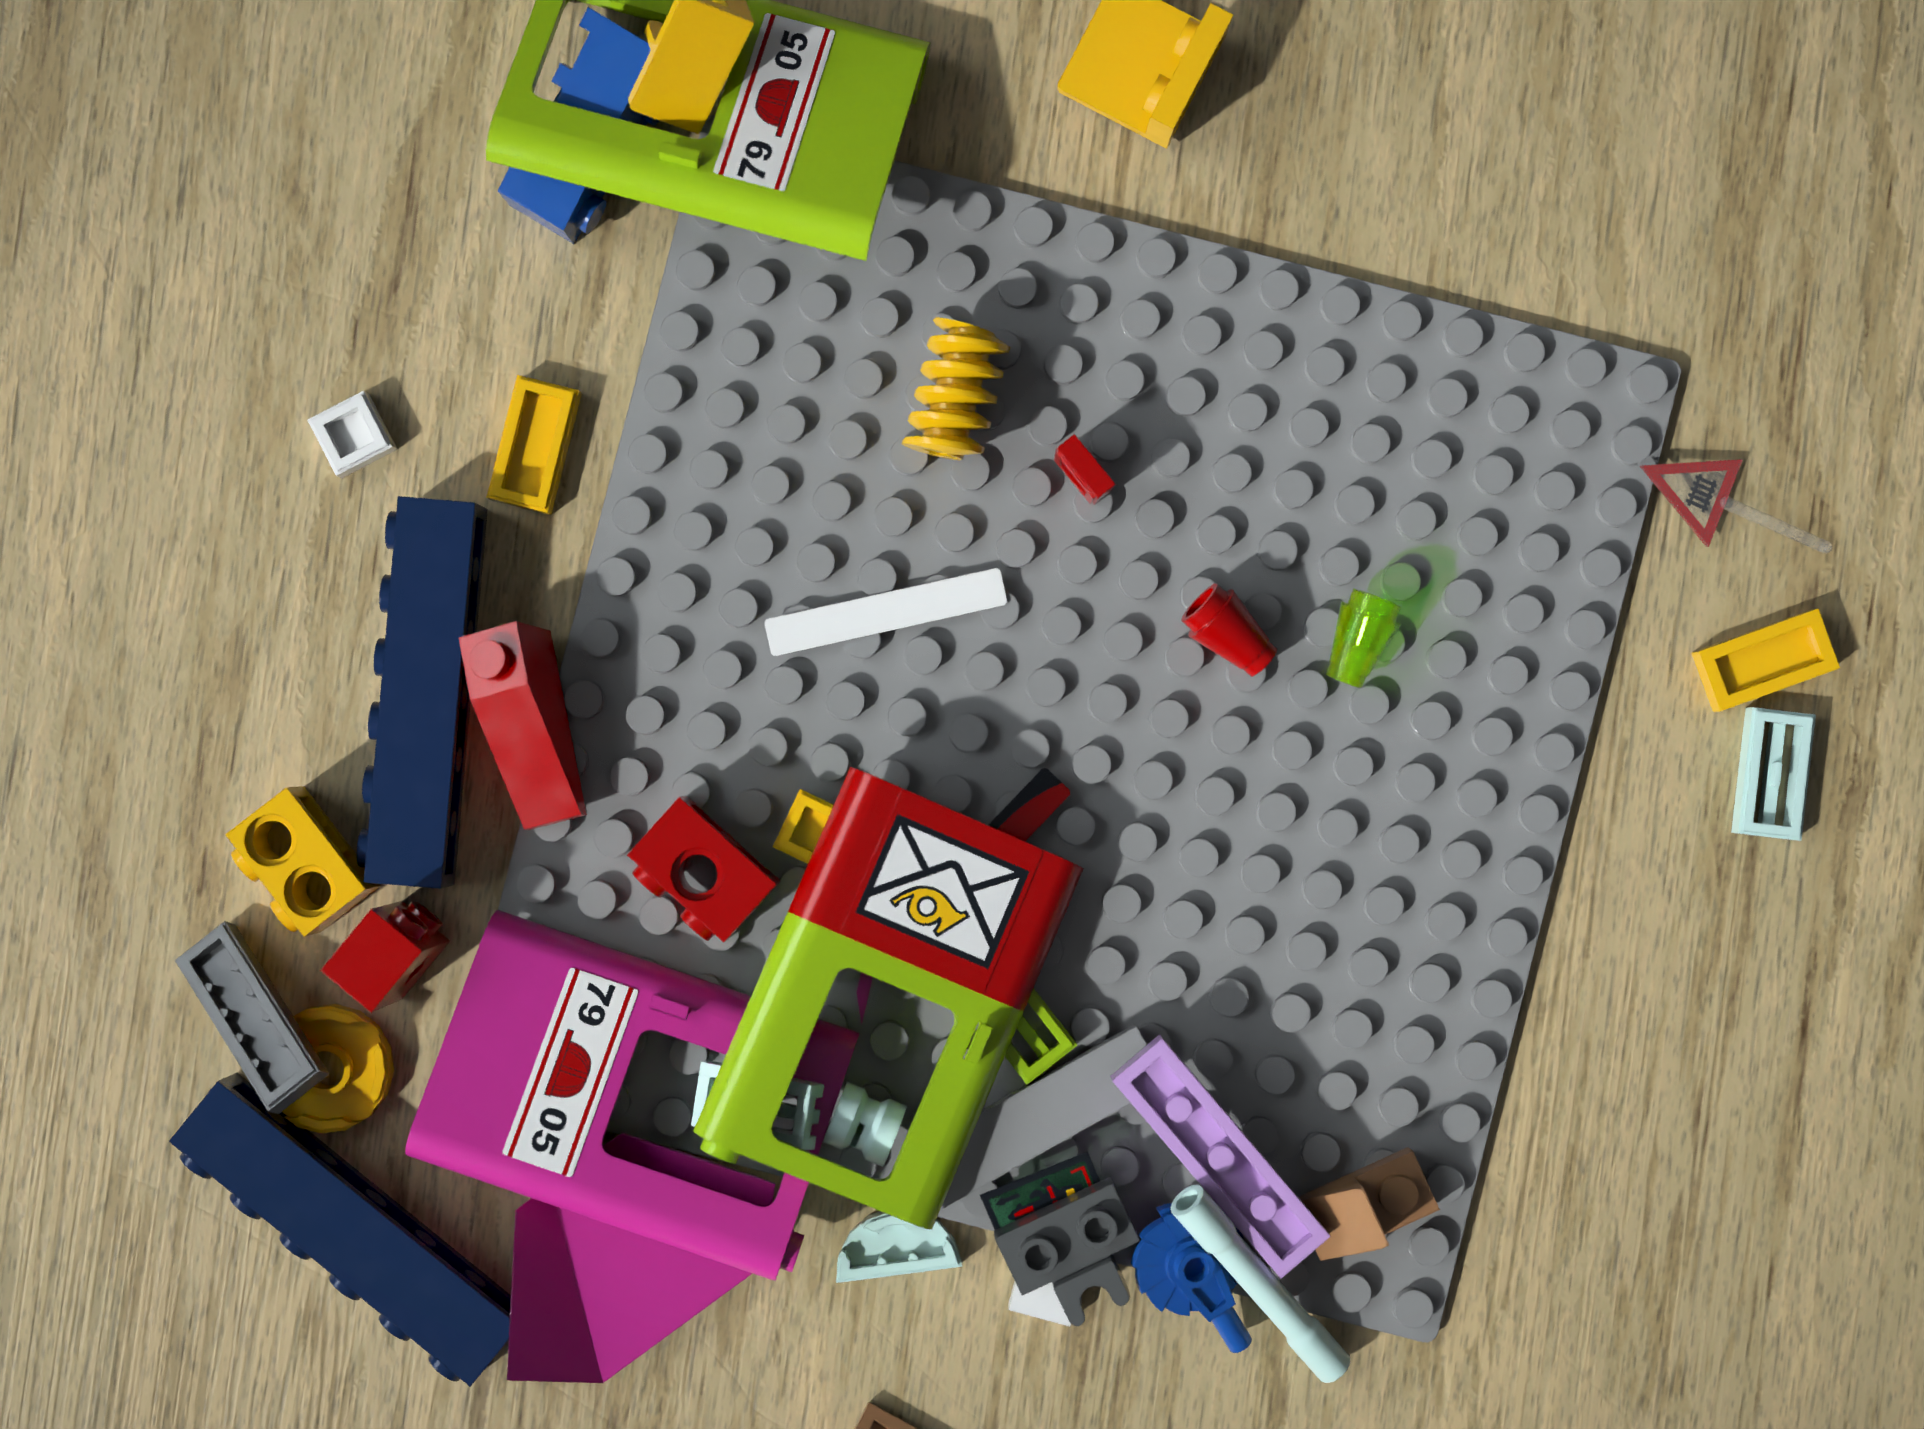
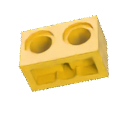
[225,786,381,937]

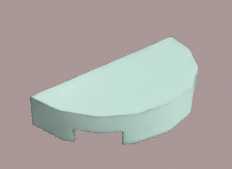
[836,1211,963,1283]

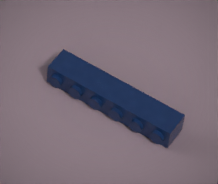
[357,496,488,889]
[169,1073,511,1387]

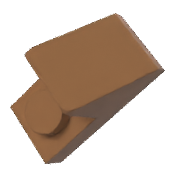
[1299,1147,1440,1261]

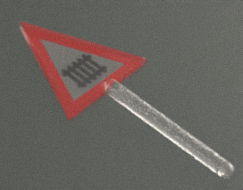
[1640,459,1833,553]

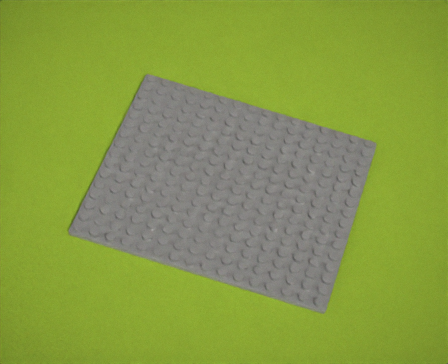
[498,115,1681,1342]

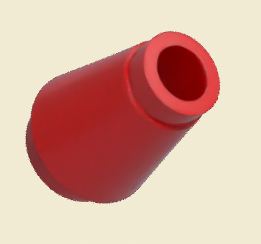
[1181,583,1277,677]

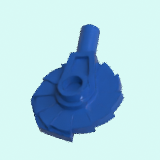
[1131,1203,1252,1353]

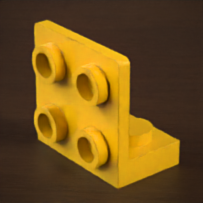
[1057,0,1233,149]

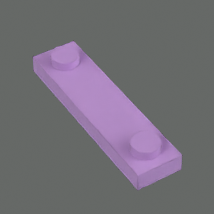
[1110,1034,1331,1278]

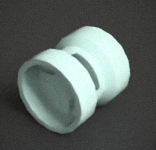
[823,1082,907,1167]

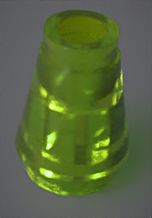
[1326,588,1402,688]

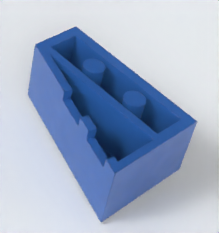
[498,7,660,244]

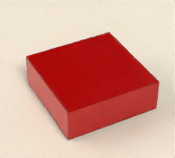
[1054,434,1115,505]

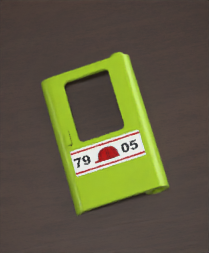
[486,0,931,261]

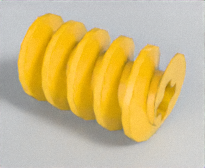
[901,317,1011,461]

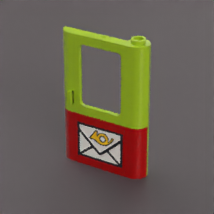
[693,767,1084,1229]

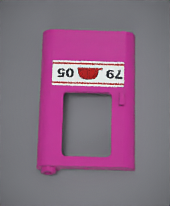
[405,910,860,1281]

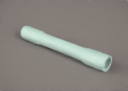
[1171,1185,1350,1383]

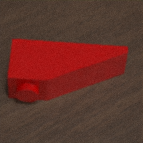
[458,621,587,830]

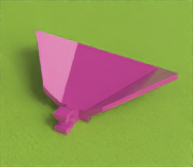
[507,1132,776,1383]

